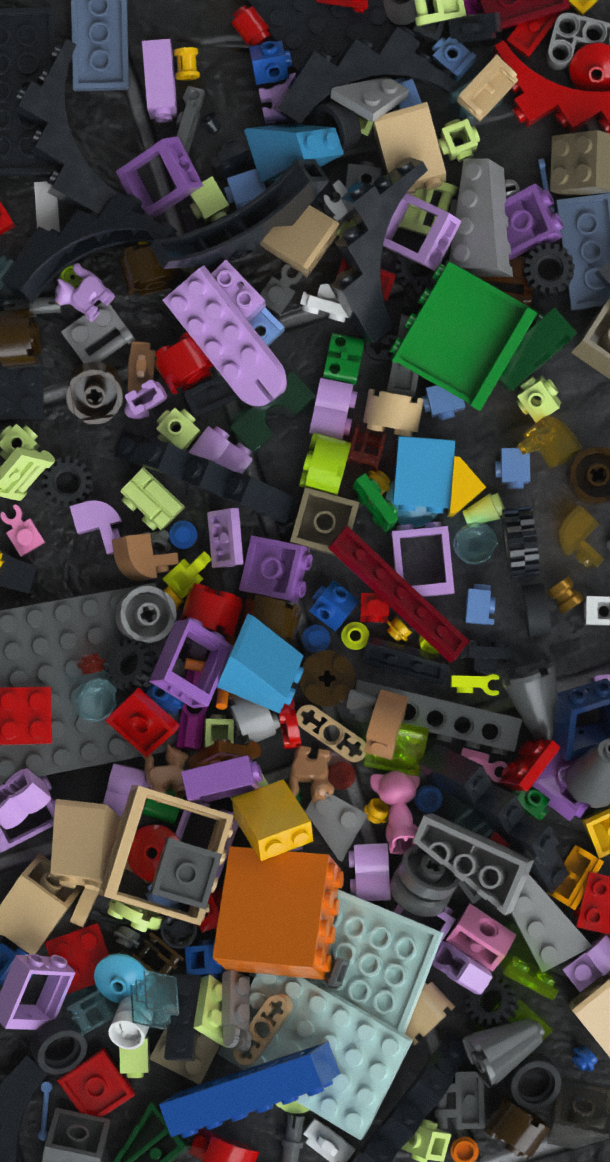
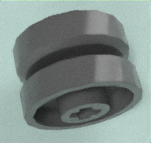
[390,844,460,917]

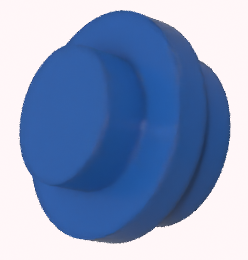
[169,521,197,549]
[302,625,330,653]
[414,785,442,813]
[572,1045,598,1072]

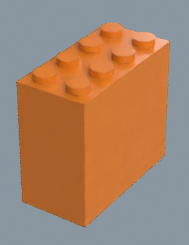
[212,846,344,980]

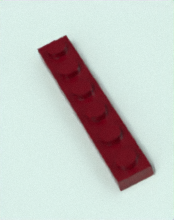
[328,526,469,663]

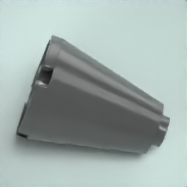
[500,661,557,740]
[566,739,610,808]
[462,1018,545,1088]

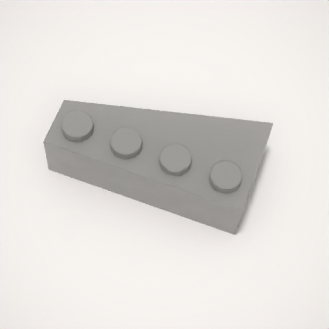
[449,159,513,277]
[413,813,534,915]
[511,874,593,973]

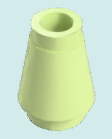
[463,493,505,526]

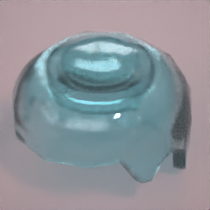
[453,522,498,565]
[74,678,117,722]

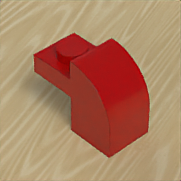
[189,1128,259,1162]

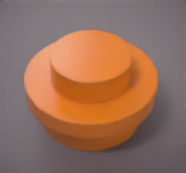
[450,1136,479,1162]

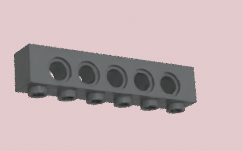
[349,680,522,756]

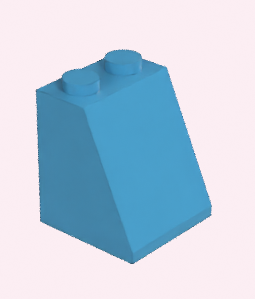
[244,123,344,183]
[393,436,455,513]
[217,614,304,713]

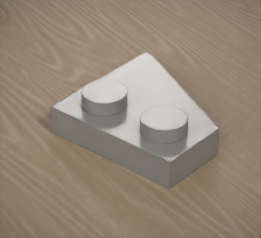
[331,77,409,122]
[305,795,367,862]

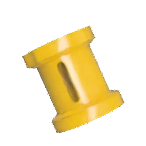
[174,47,200,81]

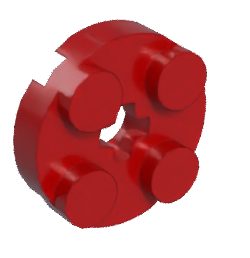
[279,698,302,749]

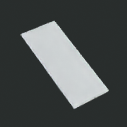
[34,181,60,232]

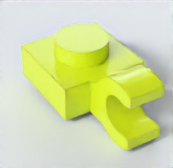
[163,551,212,599]
[450,674,499,696]

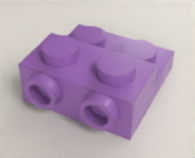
[504,184,564,260]
[239,535,313,603]
[532,752,589,821]

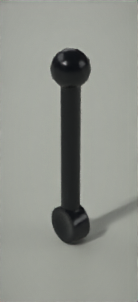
[90,910,145,934]

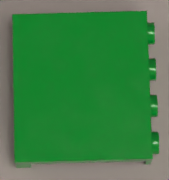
[389,260,537,411]

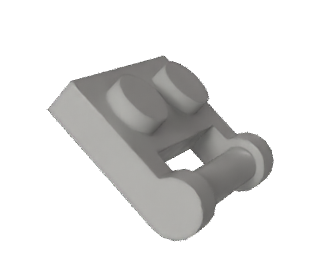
[61,303,135,364]

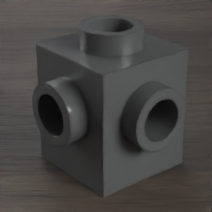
[345,161,382,190]

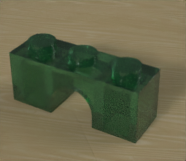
[230,371,315,455]

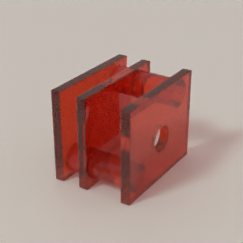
[347,426,387,472]

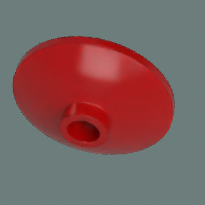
[570,42,610,92]
[127,825,180,881]

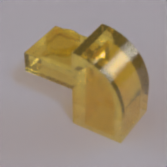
[517,416,583,469]
[557,505,605,569]

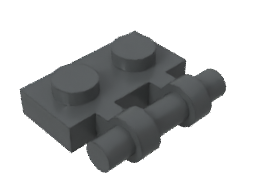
[433,1070,485,1129]

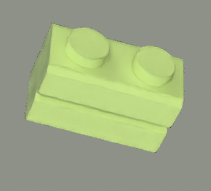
[120,467,185,531]

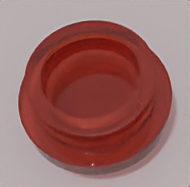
[77,653,105,675]
[328,762,356,790]

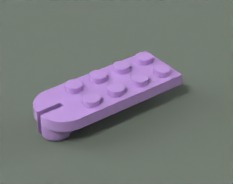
[163,266,287,406]

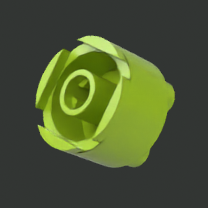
[299,433,351,496]

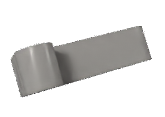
[546,13,610,70]

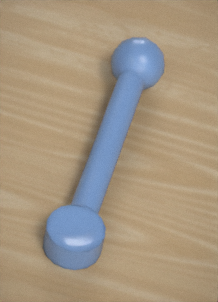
[538,158,555,214]
[38,1081,53,1141]

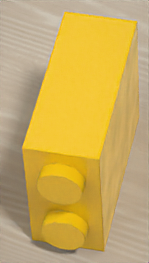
[232,779,313,861]

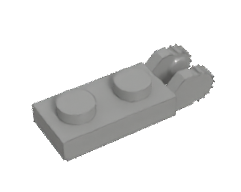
[221,970,252,1053]

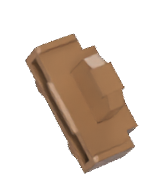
[127,341,156,393]

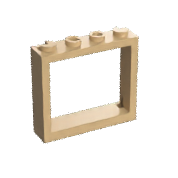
[98,785,234,925]

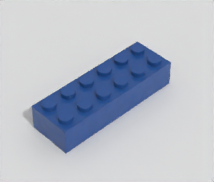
[159,1041,340,1138]

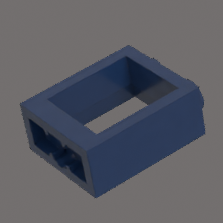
[552,678,610,761]

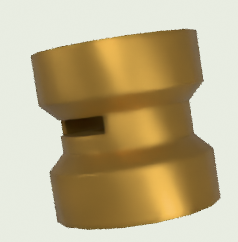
[546,576,585,614]

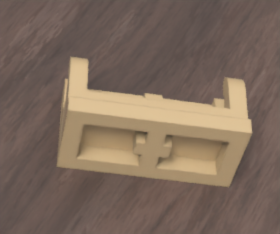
[457,55,518,122]

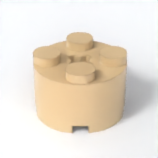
[363,389,424,437]
[405,982,455,1046]

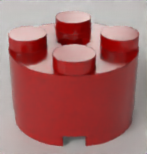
[154,332,216,394]
[180,583,244,637]

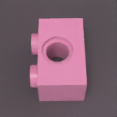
[446,903,516,971]

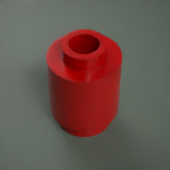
[231,5,271,46]

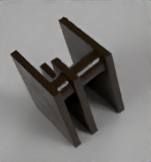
[132,930,186,984]

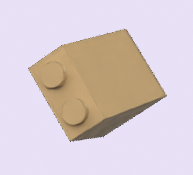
[373,102,446,195]
[259,205,340,278]
[50,799,121,891]
[0,853,84,954]
[567,971,610,1057]

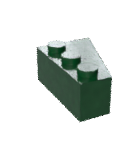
[498,307,577,395]
[114,1102,191,1162]

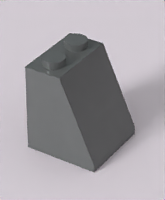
[42,1108,111,1162]

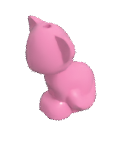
[370,770,420,854]

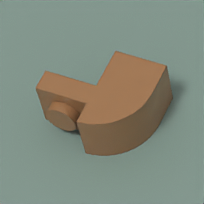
[112,533,179,582]
[364,689,408,760]

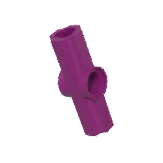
[176,669,207,751]

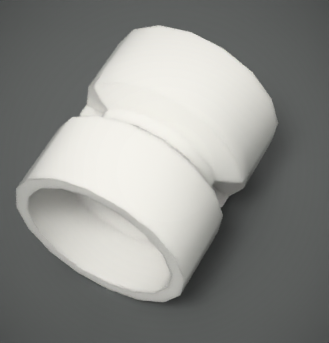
[109,995,154,1050]

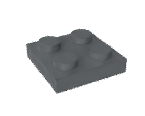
[149,838,222,910]

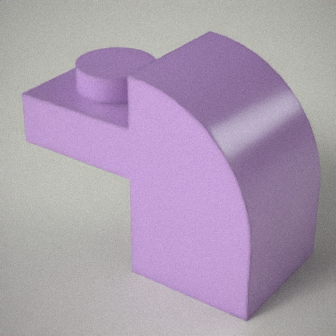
[70,500,122,555]
[562,933,610,992]

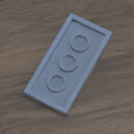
[71,0,129,91]
[556,193,610,311]

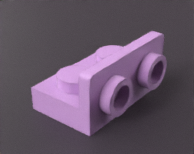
[207,508,243,568]

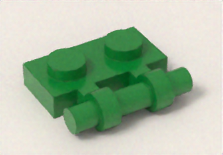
[352,474,399,533]

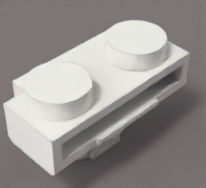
[300,284,348,322]
[303,1118,355,1162]

